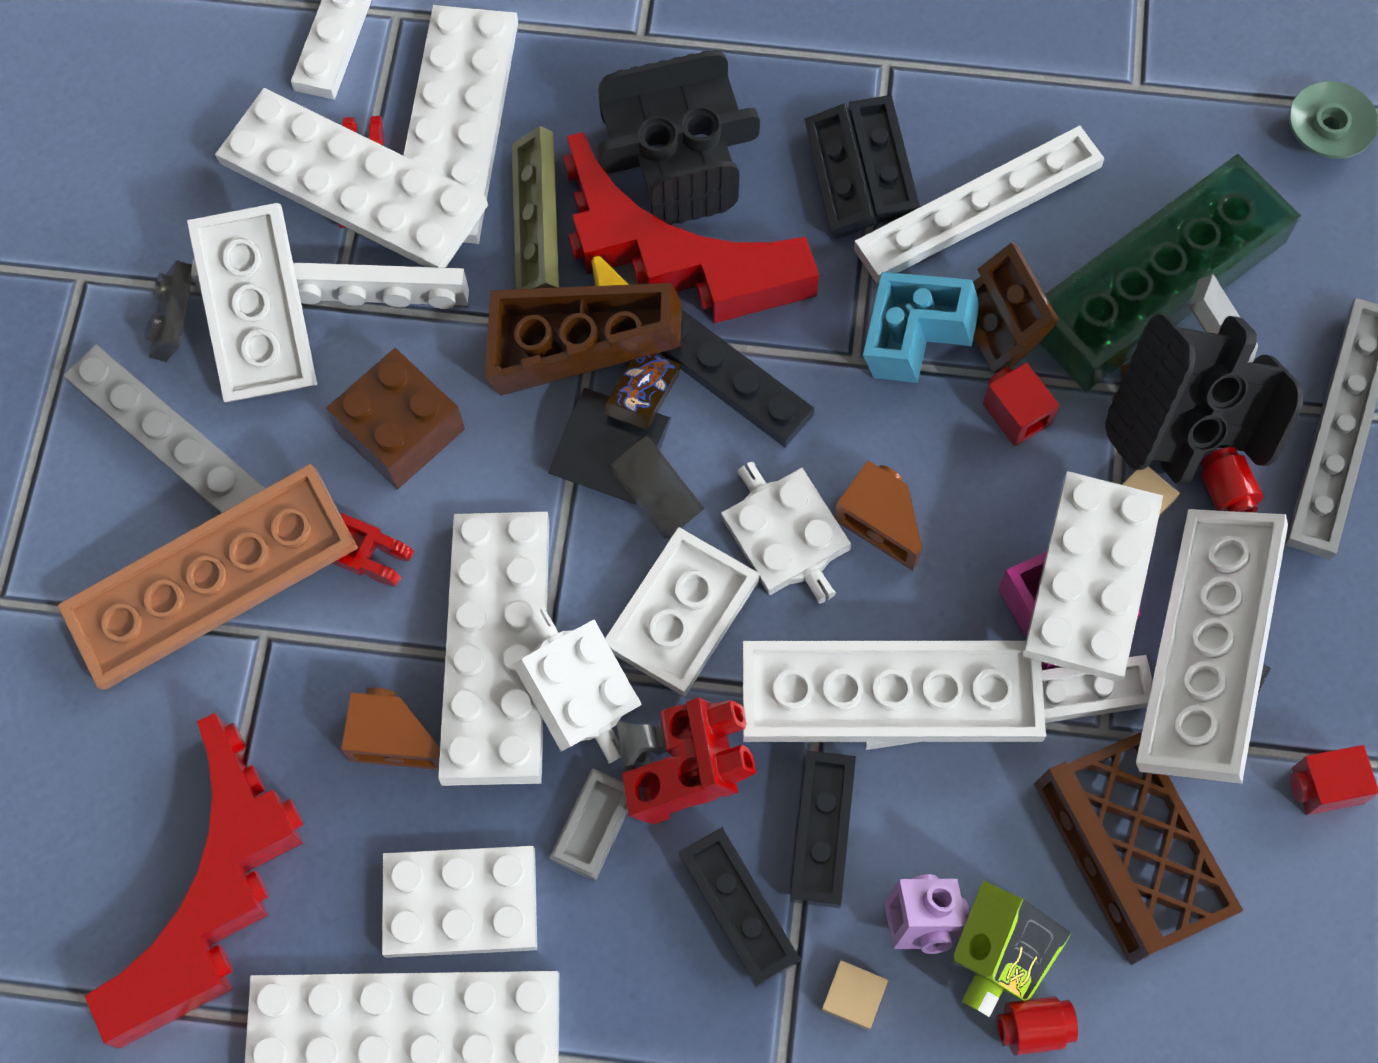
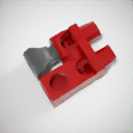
[617,697,756,825]

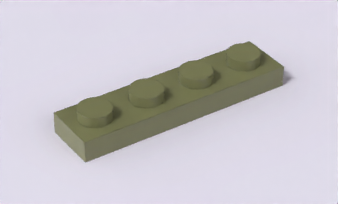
[512,126,559,289]

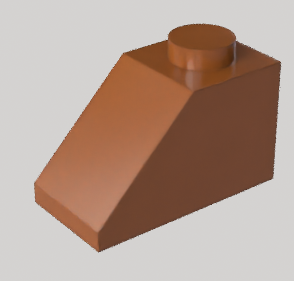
[834,460,922,571]
[341,688,440,770]

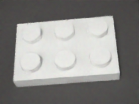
[605,527,760,697]
[382,846,537,958]

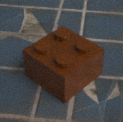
[326,348,465,490]

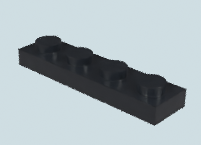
[660,310,815,448]

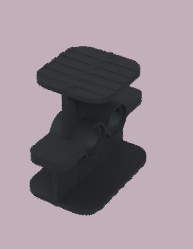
[598,50,760,225]
[1105,314,1303,484]

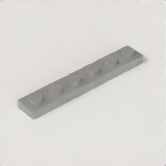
[1284,298,1378,560]
[63,344,266,514]

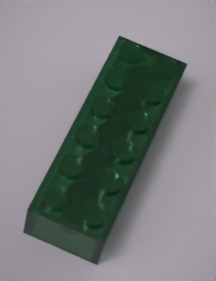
[1039,154,1301,392]

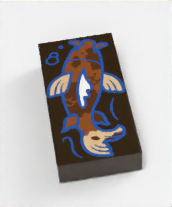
[604,354,681,430]

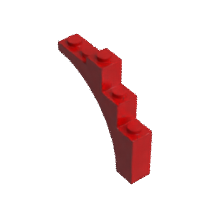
[562,132,819,324]
[85,713,304,1048]

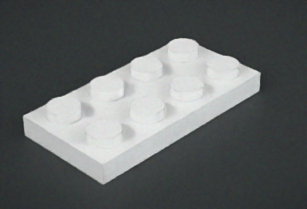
[187,203,317,402]
[1022,471,1163,682]

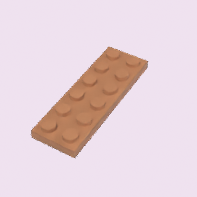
[58,463,358,691]

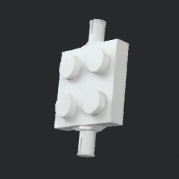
[721,462,851,604]
[512,607,642,764]

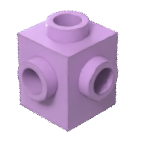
[884,874,970,954]

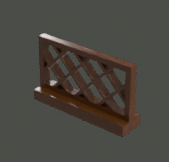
[1034,732,1244,965]

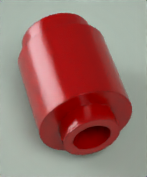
[1201,447,1264,513]
[996,996,1078,1056]

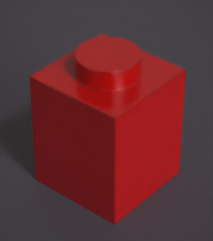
[983,362,1060,447]
[1290,745,1378,815]

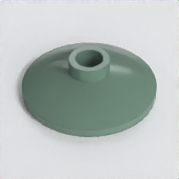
[1289,81,1378,159]

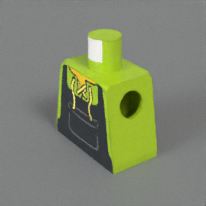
[954,881,1071,1017]

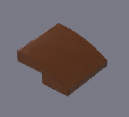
[973,242,1059,373]

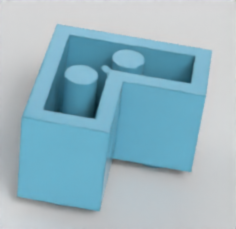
[863,272,980,383]

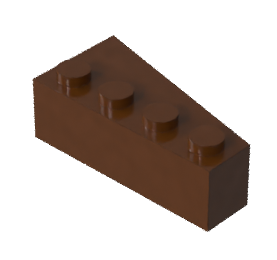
[485,283,682,396]

